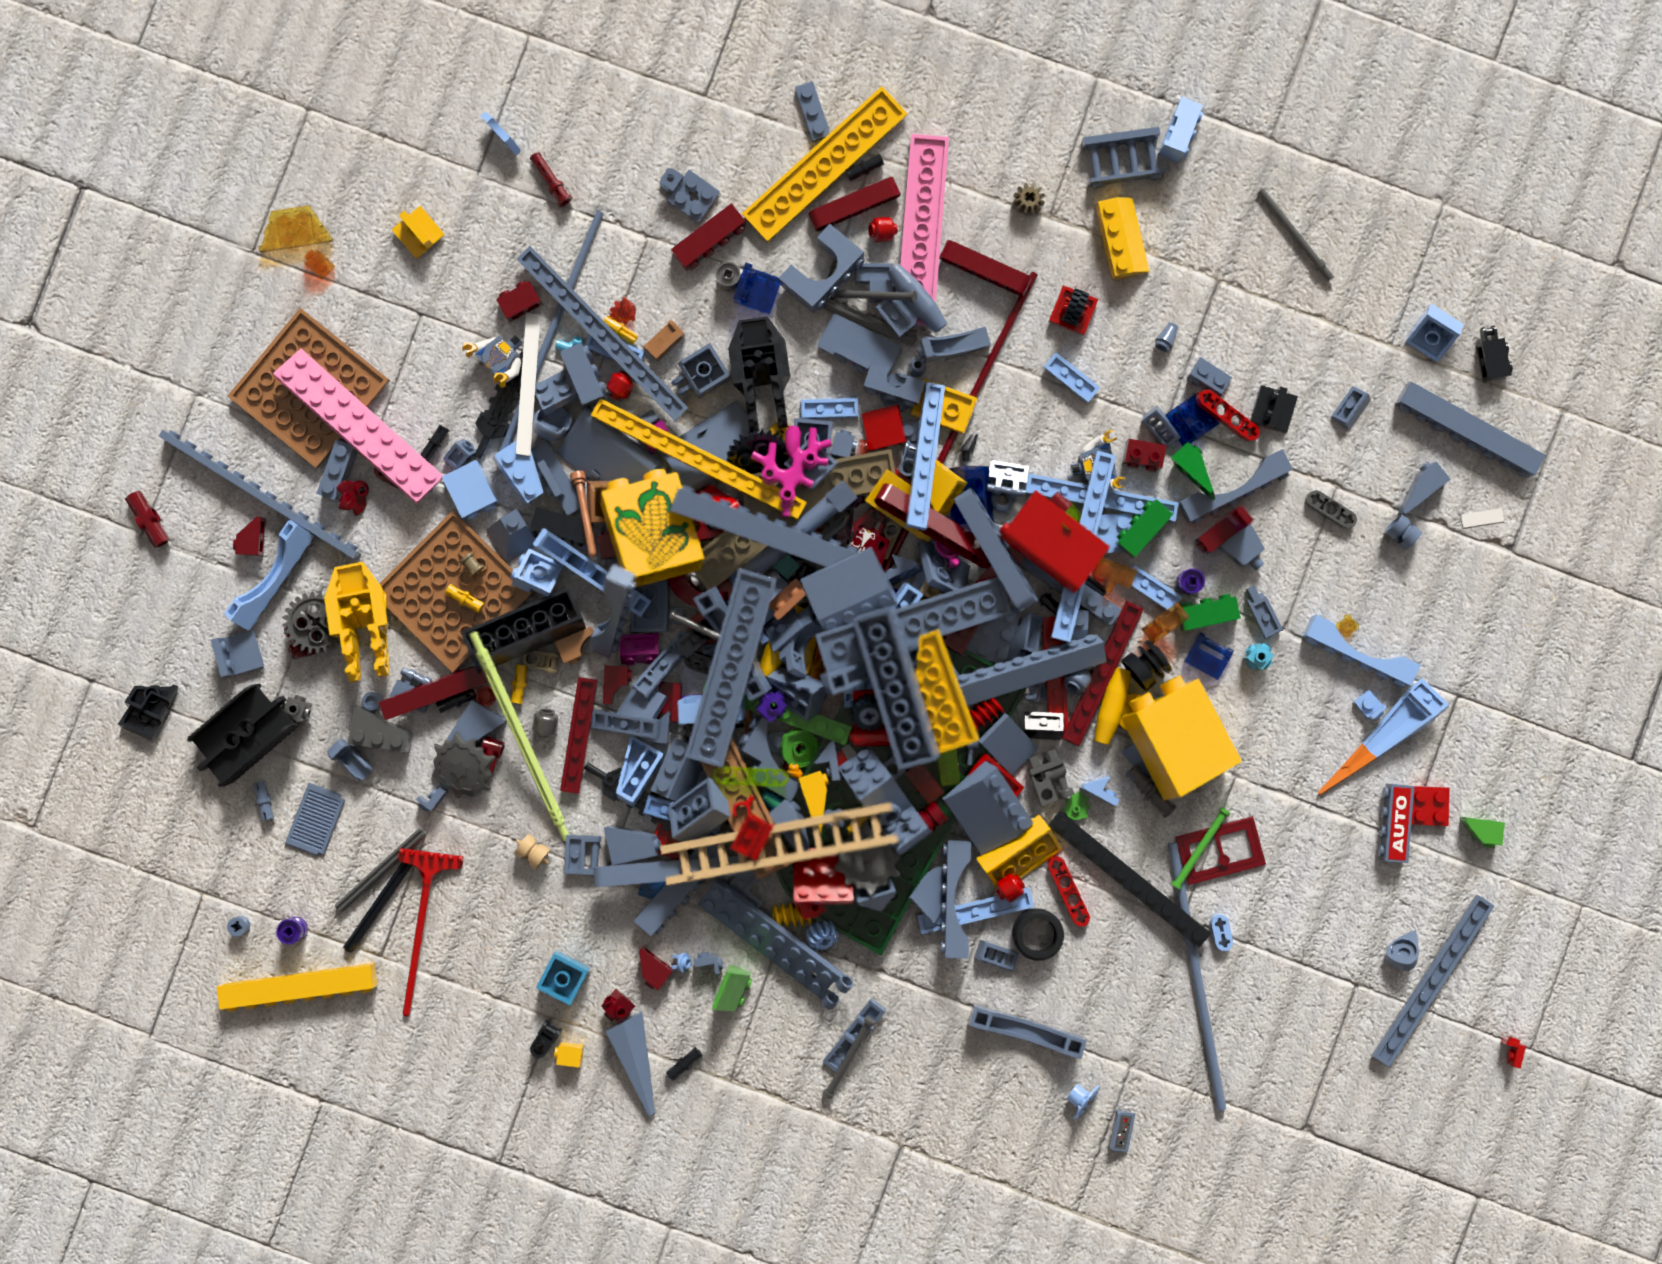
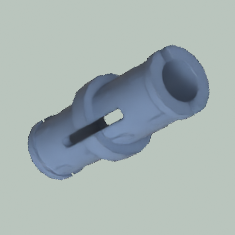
[252,781,274,821]

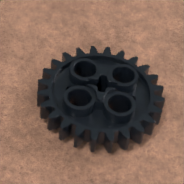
[726,429,789,474]

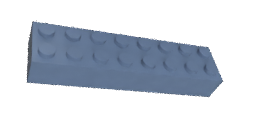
[852,605,940,770]

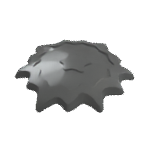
[431,732,495,799]
[834,821,900,896]

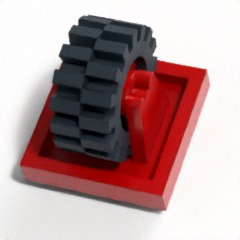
[1048,285,1099,336]

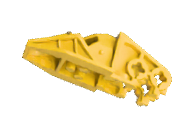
[324,562,390,683]

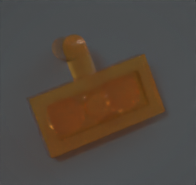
[1094,557,1137,595]

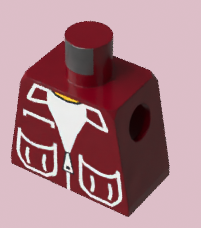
[850,521,890,567]

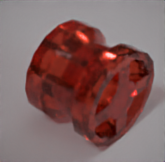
[476,687,497,706]

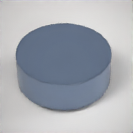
[362,692,382,711]

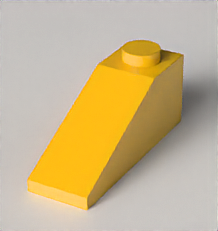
[798,770,829,833]

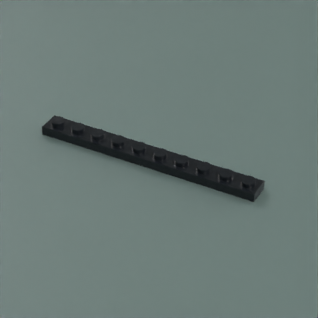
[1048,810,1212,948]

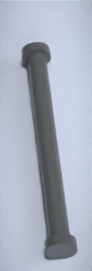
[830,290,917,303]
[669,610,758,655]
[823,1016,876,1099]

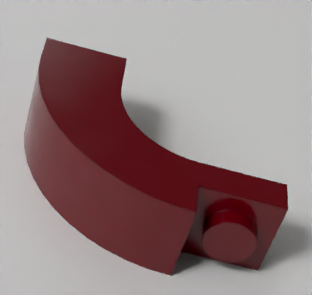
[668,573,728,607]

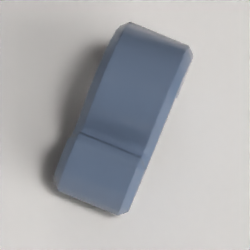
[327,739,373,782]

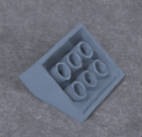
[801,547,897,631]
[943,761,1034,855]

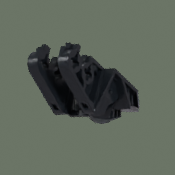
[728,316,791,433]

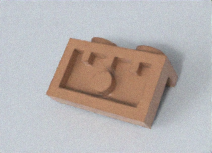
[770,579,807,620]

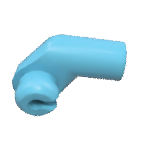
[555,336,584,351]

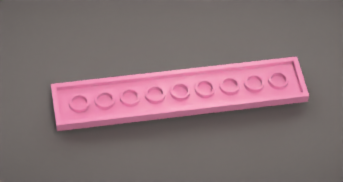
[900,134,949,326]
[273,349,443,504]

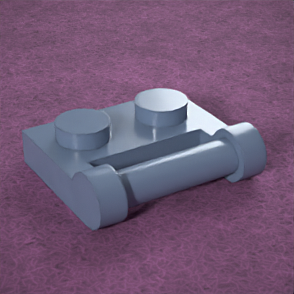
[564,834,601,875]

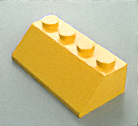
[1095,197,1150,281]
[976,815,1063,890]

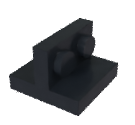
[1250,385,1298,433]

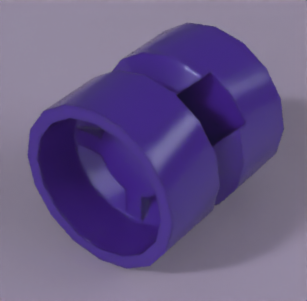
[1175,568,1205,595]
[276,916,308,944]

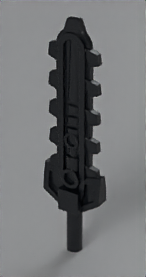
[474,351,523,459]
[584,762,671,832]

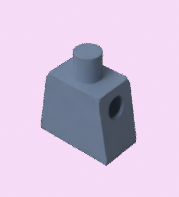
[1218,524,1265,571]

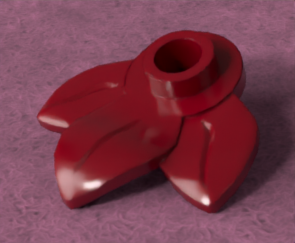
[336,480,369,516]

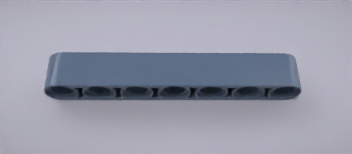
[954,488,1038,612]

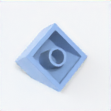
[1405,304,1463,362]

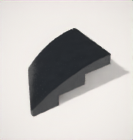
[118,685,179,742]

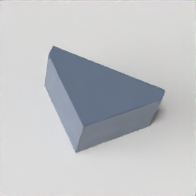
[638,711,671,744]

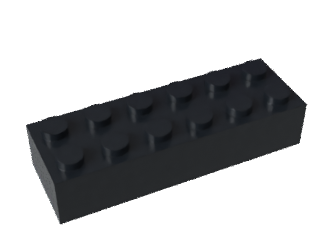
[461,587,586,674]

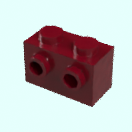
[1122,439,1167,472]

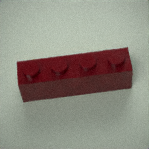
[671,203,746,271]

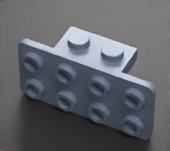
[818,314,901,373]

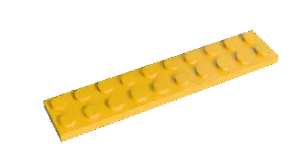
[742,86,908,243]

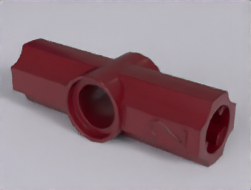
[125,490,170,548]

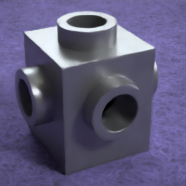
[281,695,312,723]

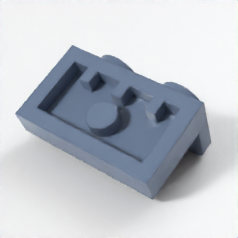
[1187,357,1233,397]

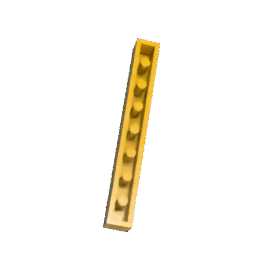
[216,963,378,1012]

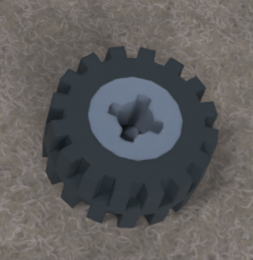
[852,694,884,731]

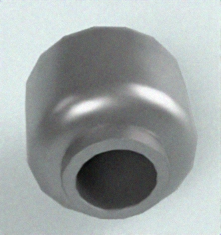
[532,709,558,738]

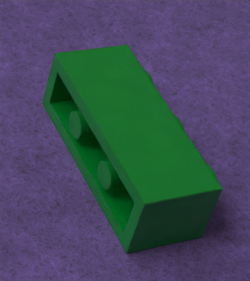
[1115,499,1173,559]
[1176,594,1241,631]

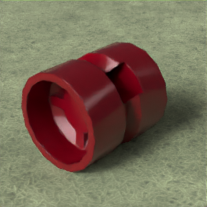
[918,801,948,837]

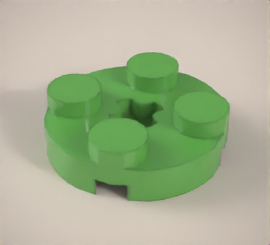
[780,729,819,768]

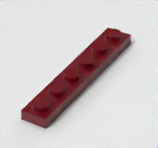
[560,677,598,794]

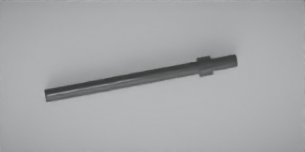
[1258,188,1334,282]

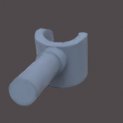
[967,741,979,765]

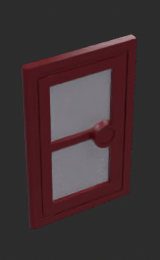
[1175,816,1266,885]

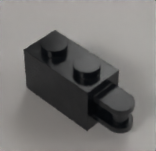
[1476,325,1513,382]

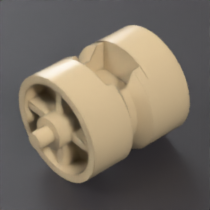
[514,834,551,870]

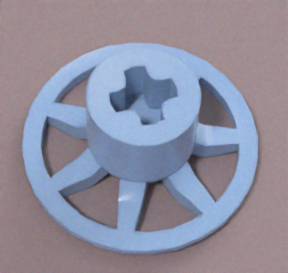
[1067,1084,1100,1120]

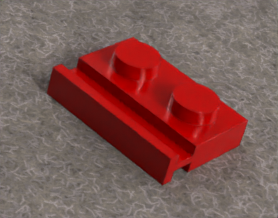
[731,813,774,861]

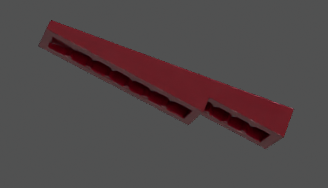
[378,666,489,720]

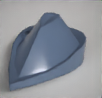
[1386,930,1419,971]

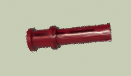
[530,152,573,207]

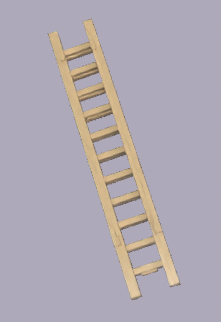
[660,803,899,885]

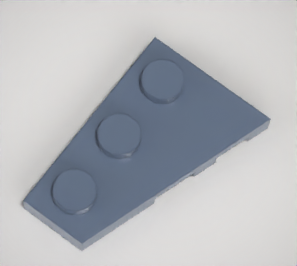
[918,539,958,593]

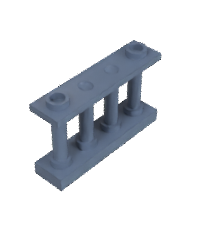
[1081,127,1166,189]

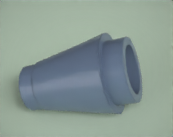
[1155,322,1179,352]
[908,358,927,377]

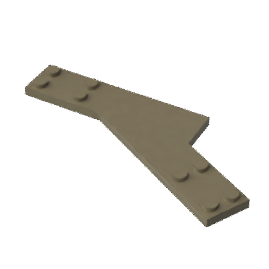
[694,449,896,590]

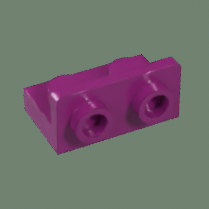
[620,633,659,665]

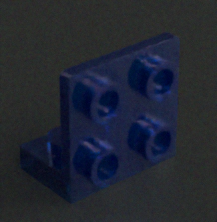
[733,262,780,315]
[1165,393,1220,447]

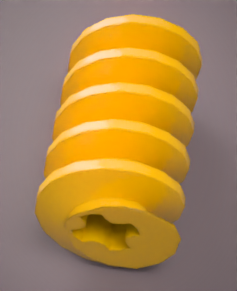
[773,903,812,927]

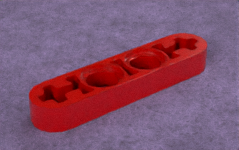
[1196,390,1260,442]
[1047,856,1090,927]

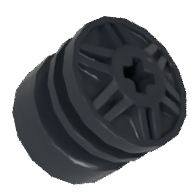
[1121,640,1172,691]

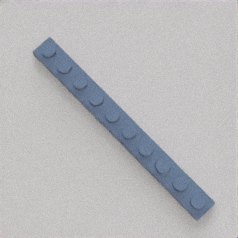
[1372,894,1495,1067]

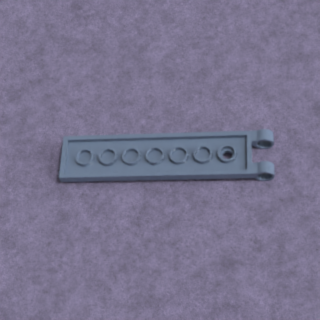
[698,878,854,1010]

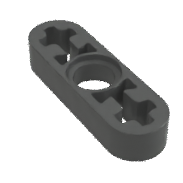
[1305,490,1357,529]

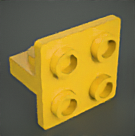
[392,206,445,259]

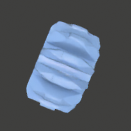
[805,919,839,952]

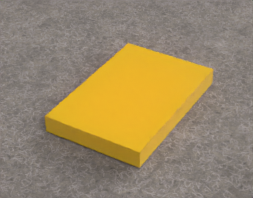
[911,379,978,435]

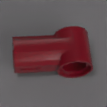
[481,736,505,778]

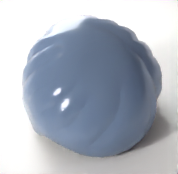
[533,407,573,441]

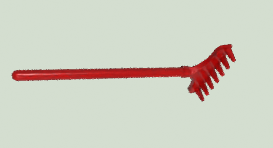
[398,848,464,1017]

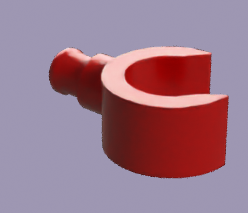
[733,795,756,818]

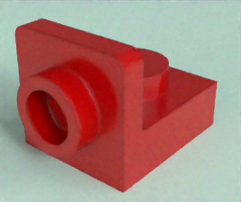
[1501,1037,1526,1069]

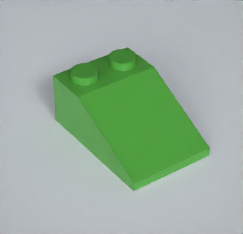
[712,964,753,1011]

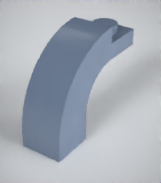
[779,606,823,678]

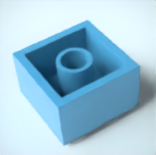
[536,950,591,1005]

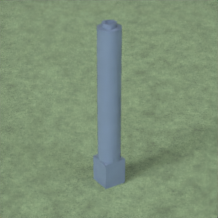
[737,480,858,575]

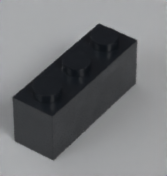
[530,507,594,547]

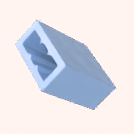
[442,460,499,521]

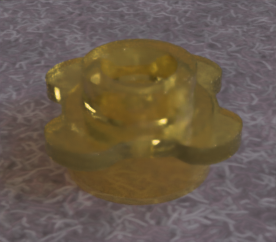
[1336,614,1359,637]

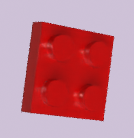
[1411,786,1450,826]

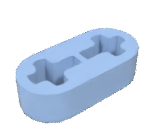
[1210,914,1233,951]

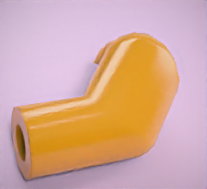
[787,764,803,779]

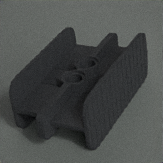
[187,683,300,787]

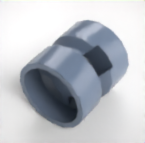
[1385,514,1422,550]

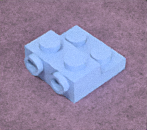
[510,549,564,597]

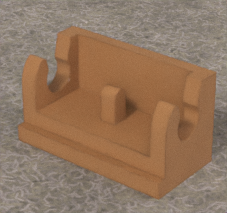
[643,320,685,362]

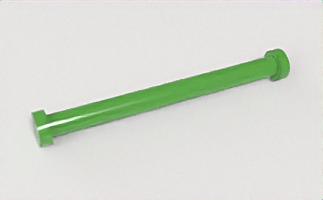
[1171,807,1231,890]

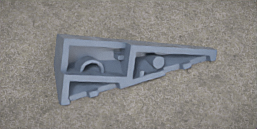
[605,1011,655,1116]

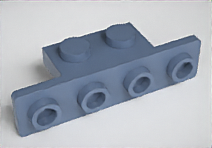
[531,441,580,515]

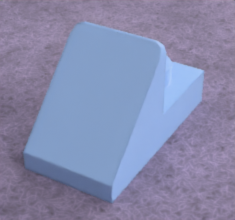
[1080,776,1120,806]

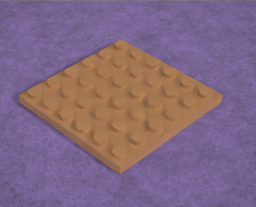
[228,308,390,469]
[379,510,535,673]

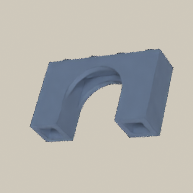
[778,224,865,314]

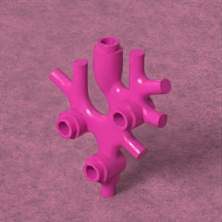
[751,426,832,517]

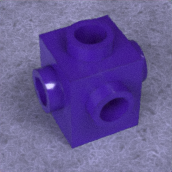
[755,692,787,722]

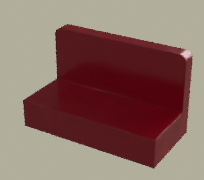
[657,682,682,722]

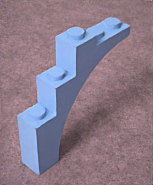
[533,528,651,617]

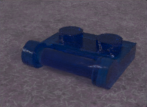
[1183,632,1234,680]

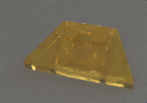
[259,205,334,253]

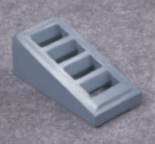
[1142,405,1181,448]
[974,940,1019,971]

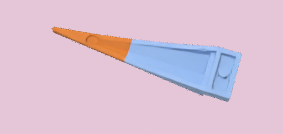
[1318,678,1449,795]

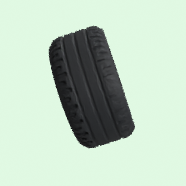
[1012,908,1064,961]

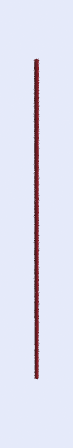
[765,272,1038,812]

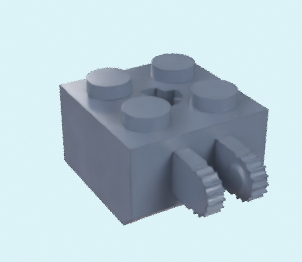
[671,343,731,398]

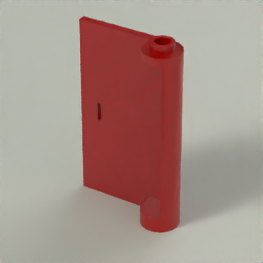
[998,490,1110,594]

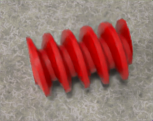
[968,698,1005,732]

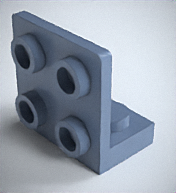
[211,630,264,677]

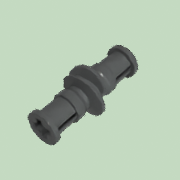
[1125,764,1177,818]

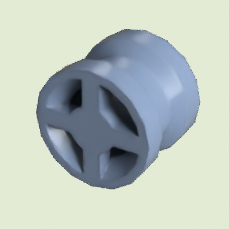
[227,916,250,937]

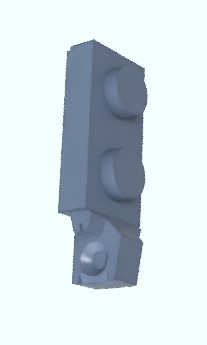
[1245,586,1283,639]

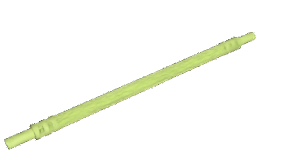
[470,632,569,842]

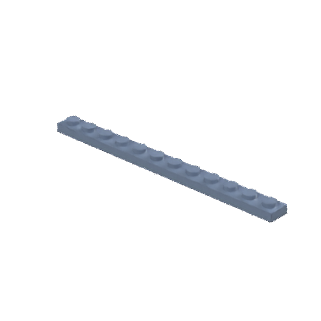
[517,246,689,422]
[159,430,361,560]

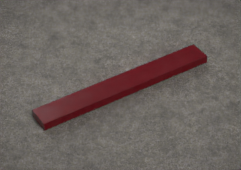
[1061,600,1143,747]

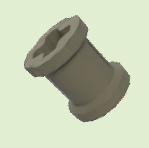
[459,552,484,577]

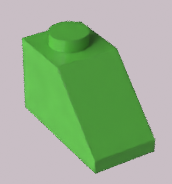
[1460,817,1505,848]

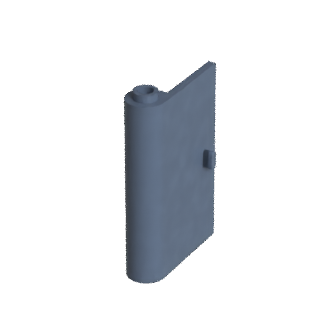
[662,400,758,493]
[556,406,662,484]

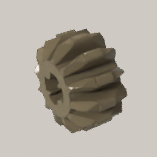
[1013,183,1045,216]

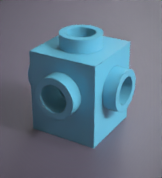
[1243,643,1274,671]

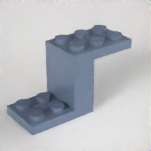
[838,746,931,855]

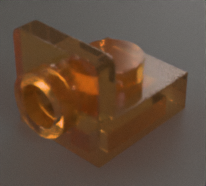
[304,248,336,280]

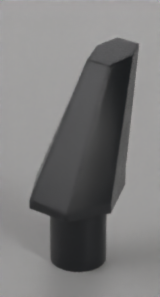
[959,434,978,462]

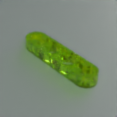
[713,766,789,787]

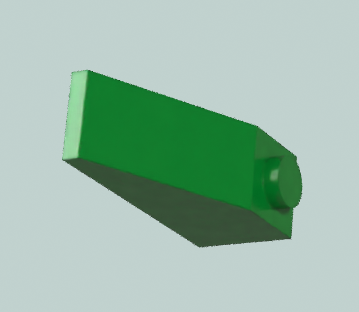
[1171,442,1216,501]

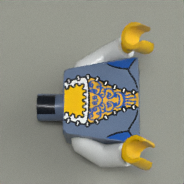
[462,335,523,388]
[1070,430,1126,489]

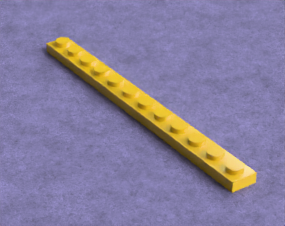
[591,399,807,520]

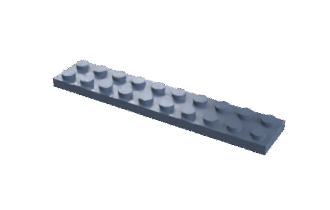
[685,568,777,768]
[815,577,1012,672]

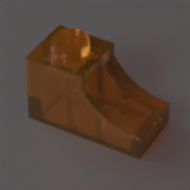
[1142,602,1189,644]

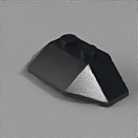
[791,508,854,562]

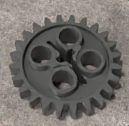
[282,592,340,655]

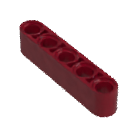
[808,177,901,232]
[939,240,1032,296]

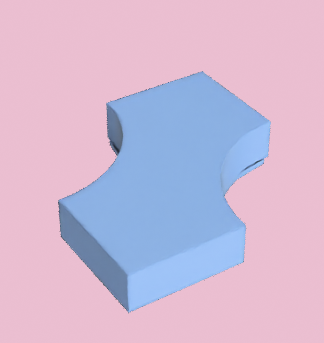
[480,112,521,156]

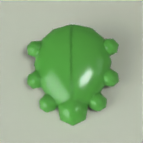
[1062,791,1091,820]

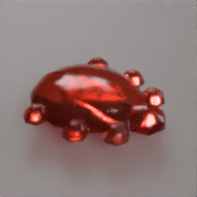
[609,297,636,325]

